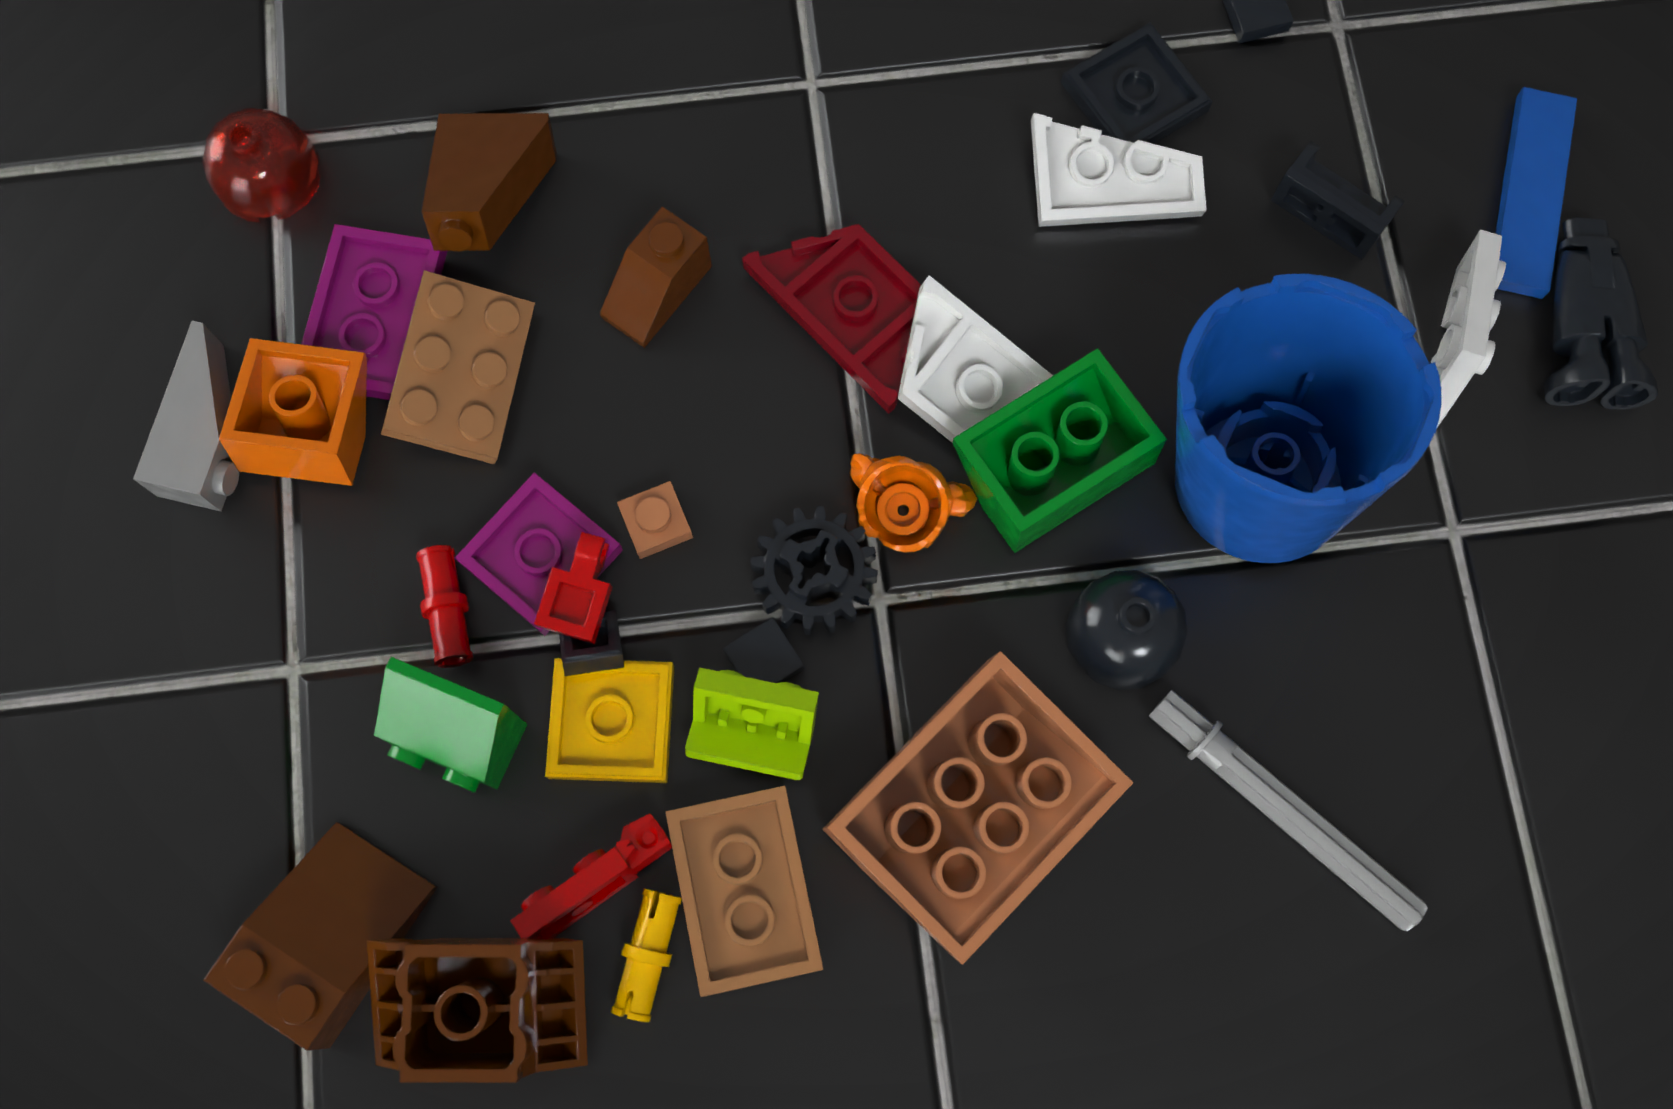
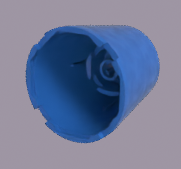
[1175,274,1442,563]

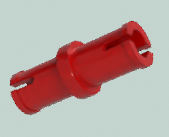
[416,545,474,668]

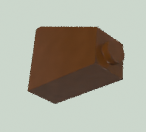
[422,113,557,251]

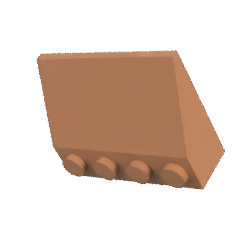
[822,651,1133,965]

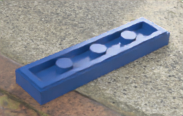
[1495,87,1577,299]

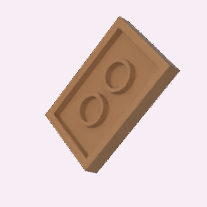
[381,270,535,464]
[666,786,824,997]

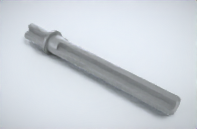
[1149,689,1428,931]

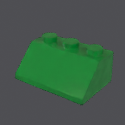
[952,348,1167,553]

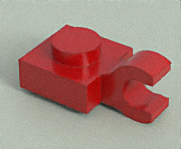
[534,532,613,644]

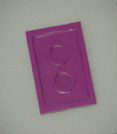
[301,224,448,400]

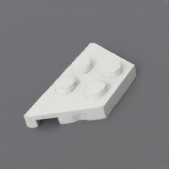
[898,275,1053,442]

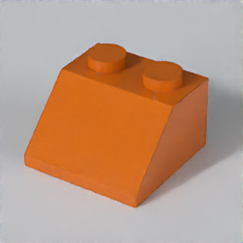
[219,338,367,486]

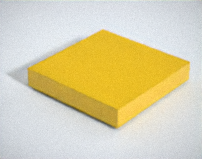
[545,658,674,783]

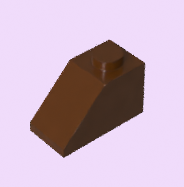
[600,206,712,348]

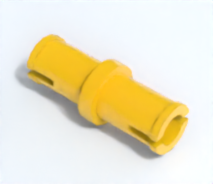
[611,888,682,1022]

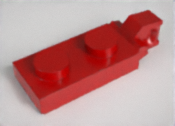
[510,813,672,940]

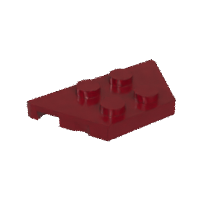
[742,224,921,414]

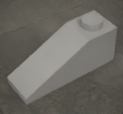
[133,321,240,511]

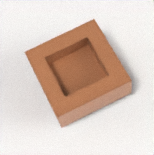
[617,481,693,559]

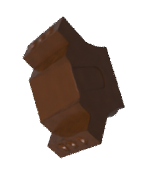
[367,938,588,1083]

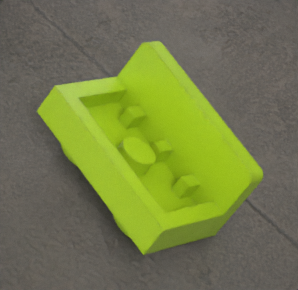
[685,668,819,780]

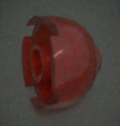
[202,108,320,222]

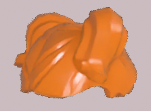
[850,453,978,553]

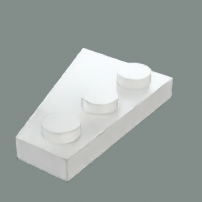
[1031,113,1206,227]
[1431,229,1506,427]

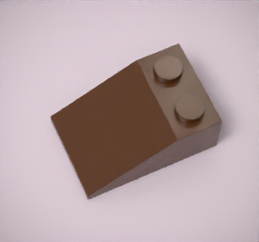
[203,822,438,1051]

